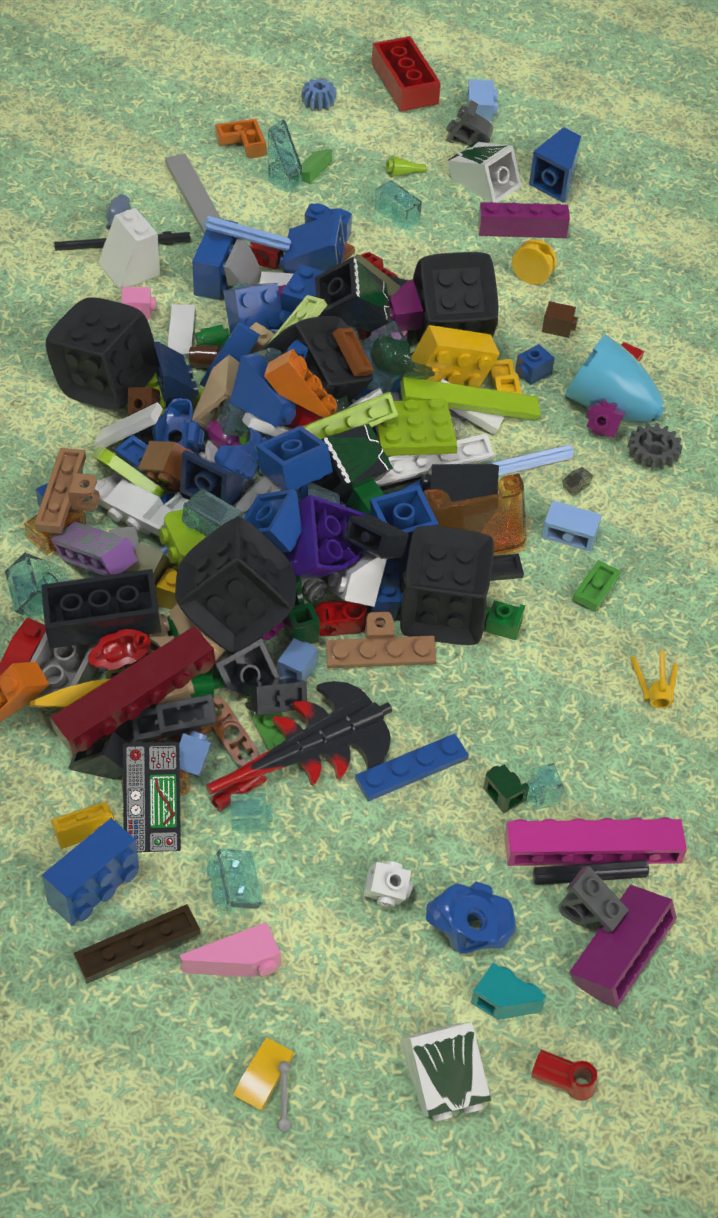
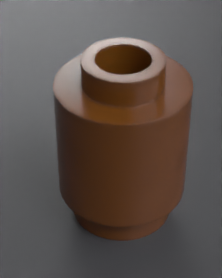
[189,345,220,369]

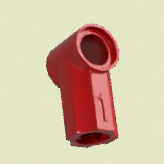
[531,1049,598,1101]

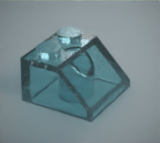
[5,552,69,619]

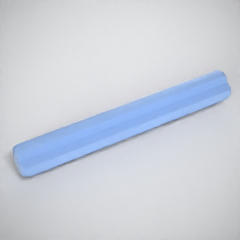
[204,216,291,251]
[487,445,574,476]

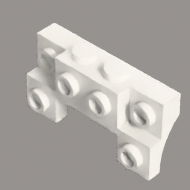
[89,472,197,536]

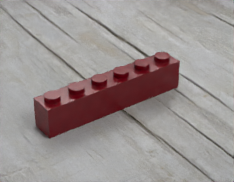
[50,626,216,755]

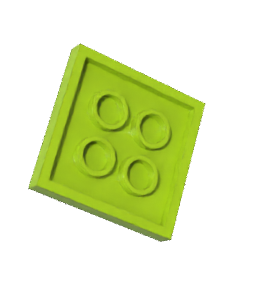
[375,399,458,456]

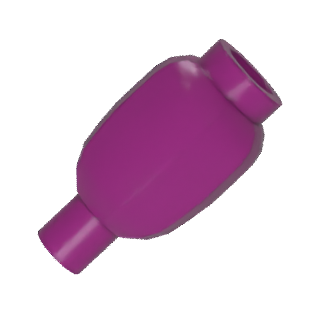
[206,420,242,448]

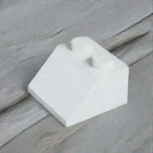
[328,550,387,607]

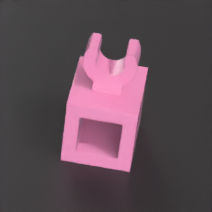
[121,287,156,319]

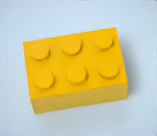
[409,325,500,388]

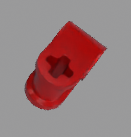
[315,601,366,636]

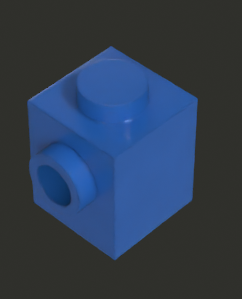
[515,344,555,385]

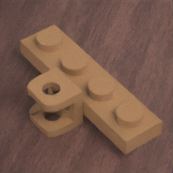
[34,448,100,534]
[326,612,436,668]

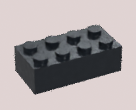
[41,569,162,649]

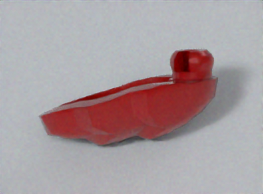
[88,629,151,672]

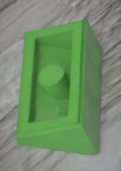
[292,149,332,184]

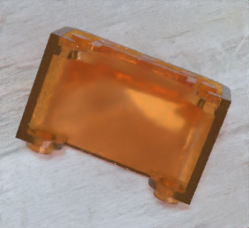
[423,473,527,556]

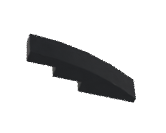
[114,694,217,743]

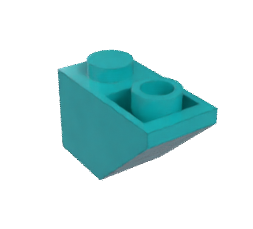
[471,963,547,1020]

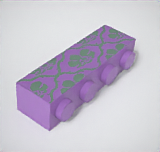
[51,522,138,576]

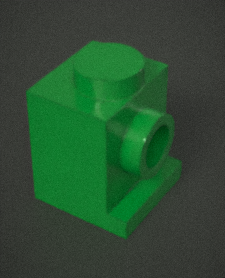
[485,600,526,640]

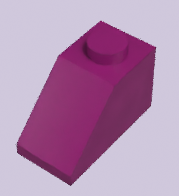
[389,280,423,332]

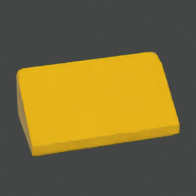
[50,802,114,849]

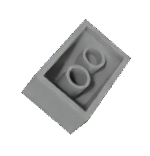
[30,632,99,699]

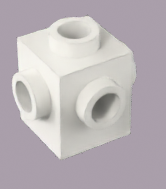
[363,861,413,907]

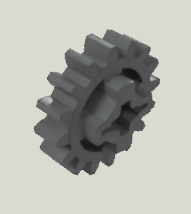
[627,423,683,470]

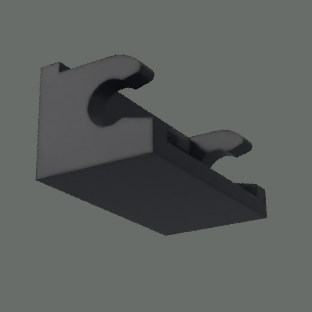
[243,678,307,715]

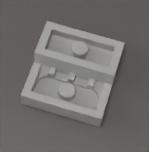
[224,238,261,288]

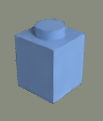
[278,638,318,681]
[179,731,212,776]

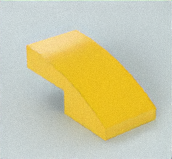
[489,359,522,394]
[233,1037,296,1111]

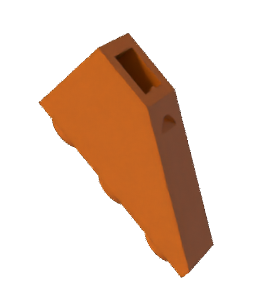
[264,349,338,418]
[0,661,49,722]

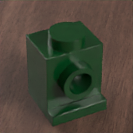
[483,764,529,813]

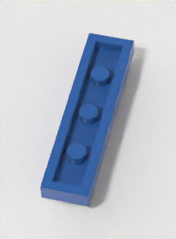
[355,733,469,801]

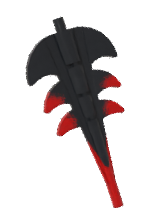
[206,681,392,795]

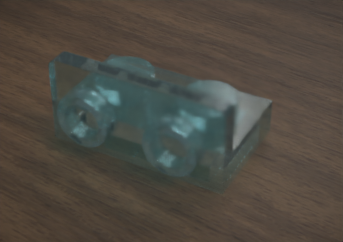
[207,849,263,915]

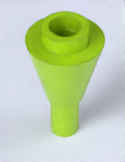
[386,155,426,177]

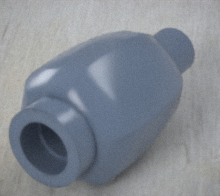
[106,194,131,230]

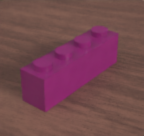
[478,202,570,238]

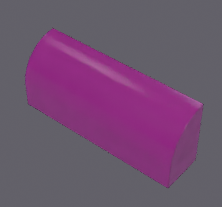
[569,884,677,1008]

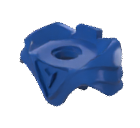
[152,398,207,455]
[214,427,267,488]
[426,881,516,953]

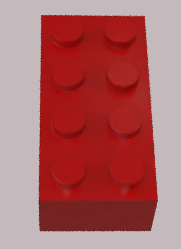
[372,36,441,111]

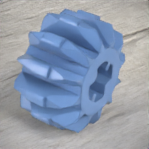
[301,78,337,111]

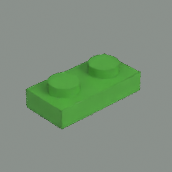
[573,560,621,612]

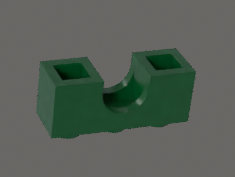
[284,576,320,644]

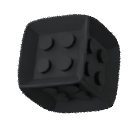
[413,252,499,342]
[45,297,156,410]
[258,316,373,402]
[175,517,296,653]
[400,526,494,645]

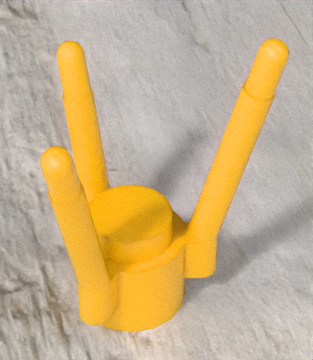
[631,650,678,708]

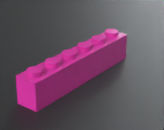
[504,817,687,866]

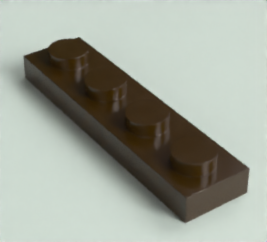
[74,904,200,984]

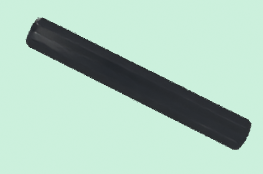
[533,860,649,885]

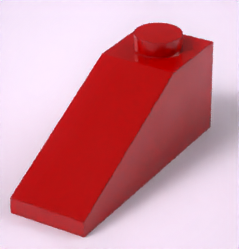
[0,617,46,676]

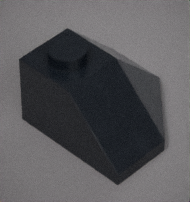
[214,638,280,696]

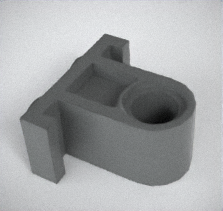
[446,100,493,145]
[558,866,628,933]

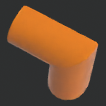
[215,119,267,158]

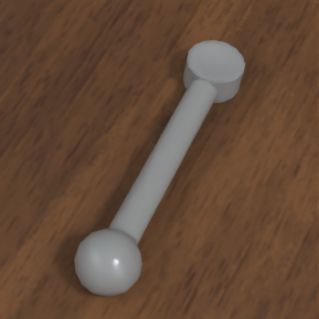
[277,1061,291,1132]

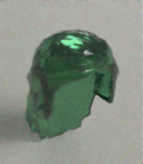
[370,335,435,379]

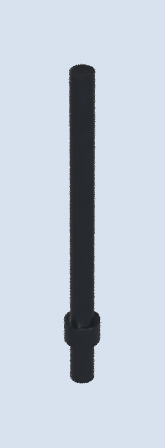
[54,231,190,251]

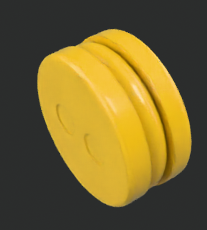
[512,239,557,285]

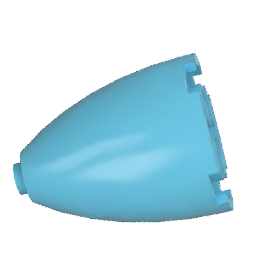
[564,334,665,422]

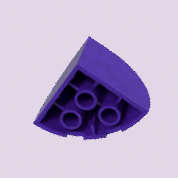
[283,494,371,578]

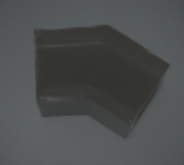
[562,467,594,496]

